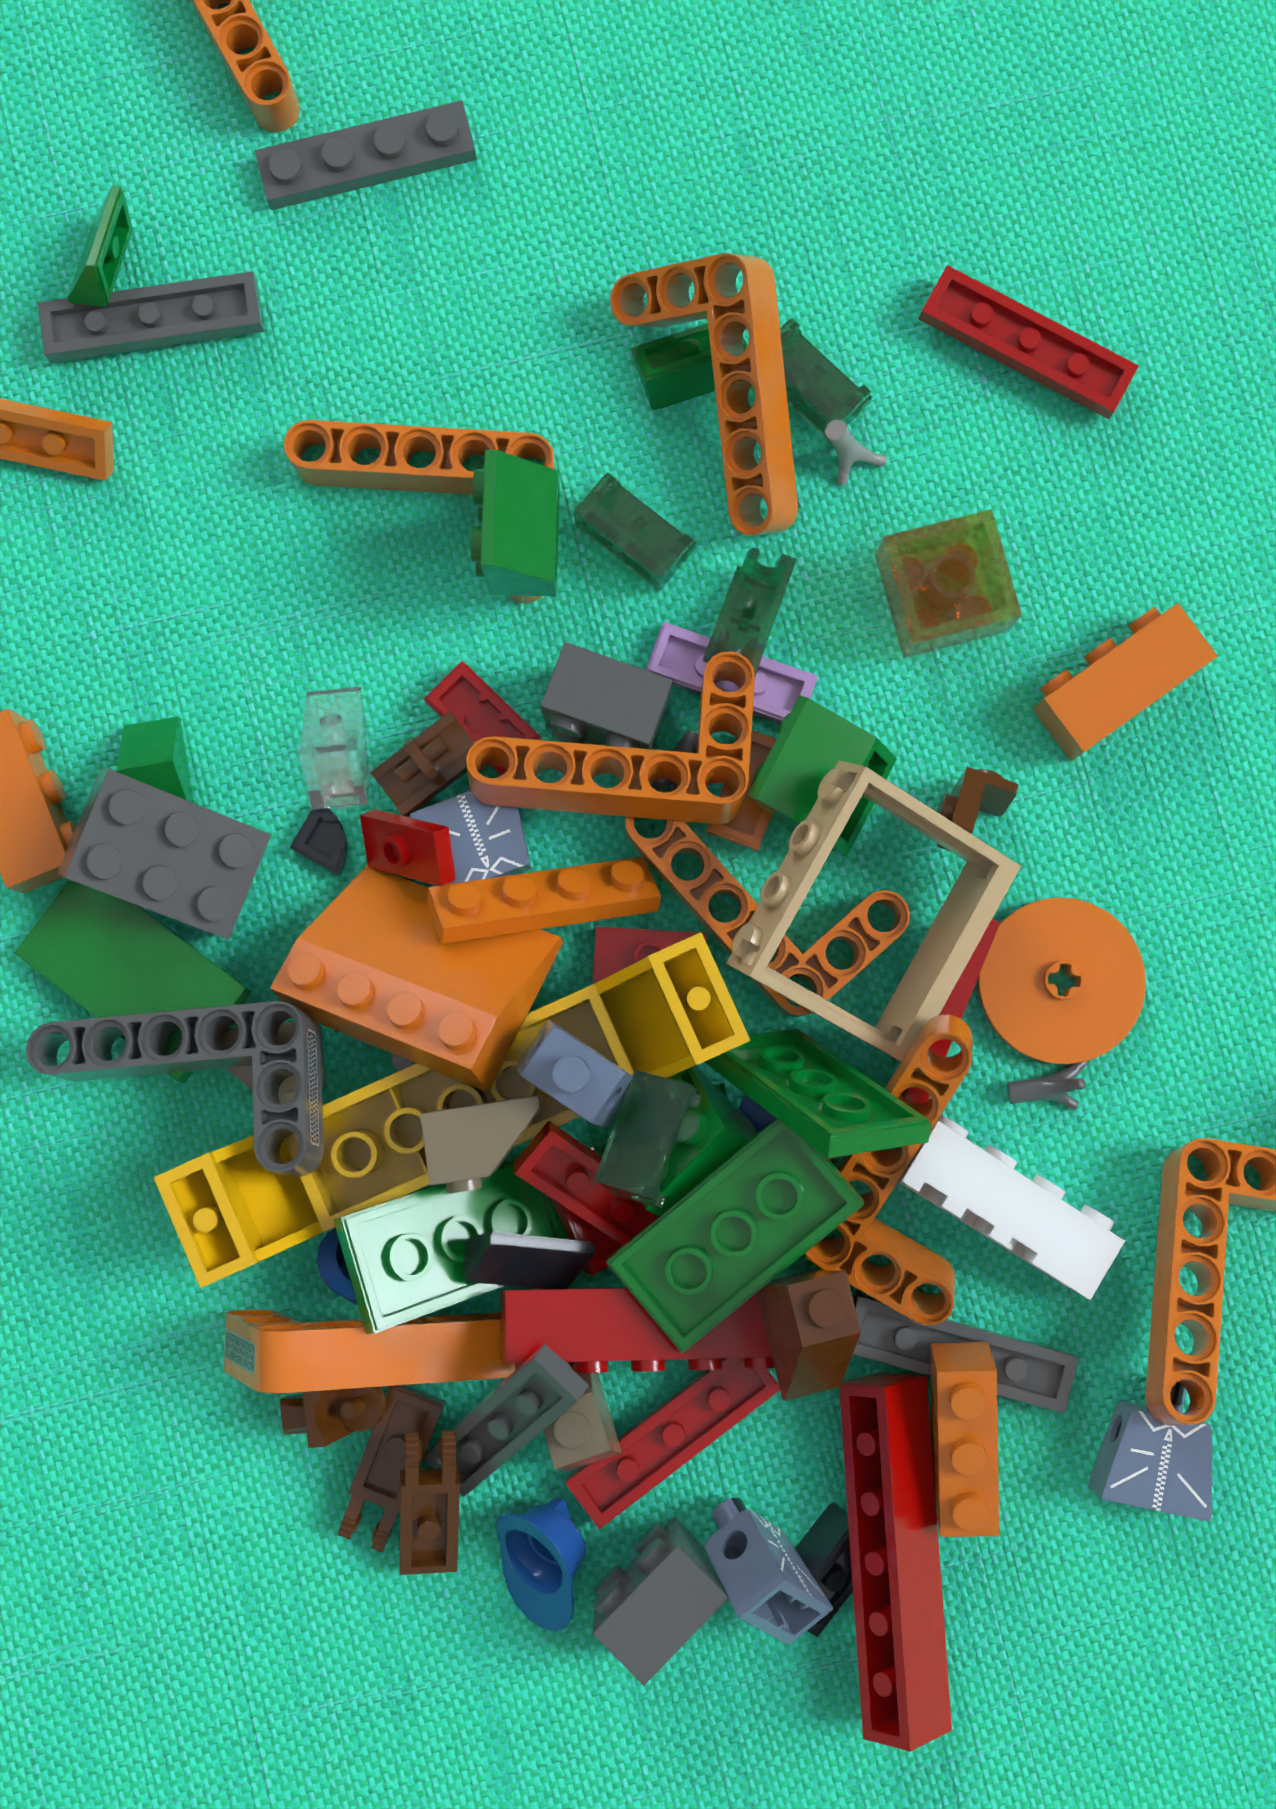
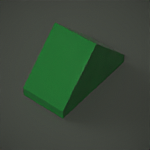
[117,716,194,803]

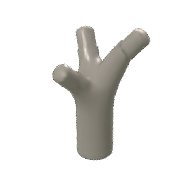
[825,420,887,485]

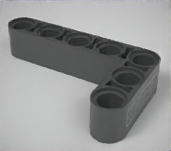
[26,1001,324,1177]

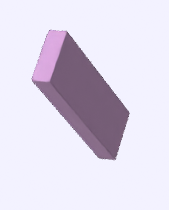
[646,622,818,724]

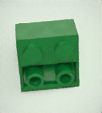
[471,450,560,597]
[747,695,897,857]
[612,1066,758,1216]

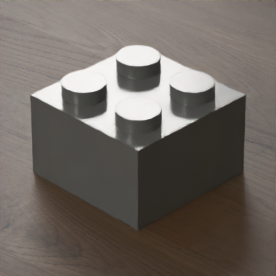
[541,642,673,749]
[592,1517,728,1686]

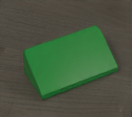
[68,185,133,307]
[631,323,748,410]

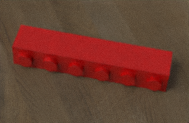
[501,1284,850,1373]
[839,1372,952,1752]

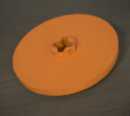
[977,898,1146,1064]

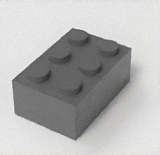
[57,769,271,940]

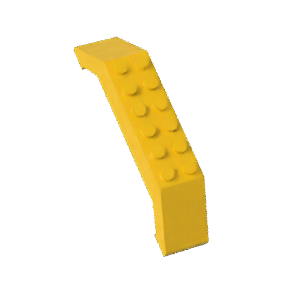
[153,932,751,1288]

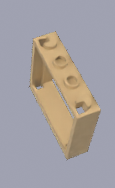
[726,760,1021,1062]

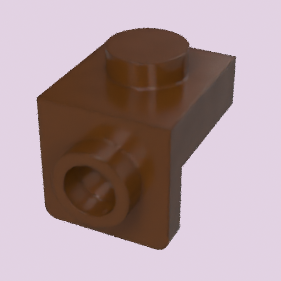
[936,767,1019,852]

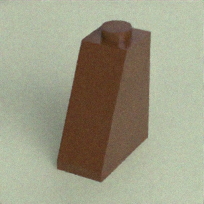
[757,1271,861,1401]

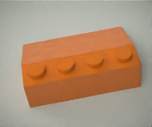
[270,865,564,1092]

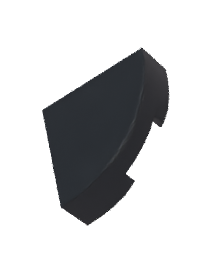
[290,800,348,876]

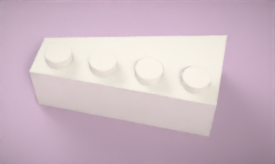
[898,1115,1125,1300]

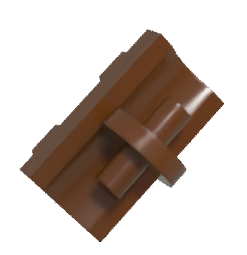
[370,712,474,817]
[280,1387,386,1448]

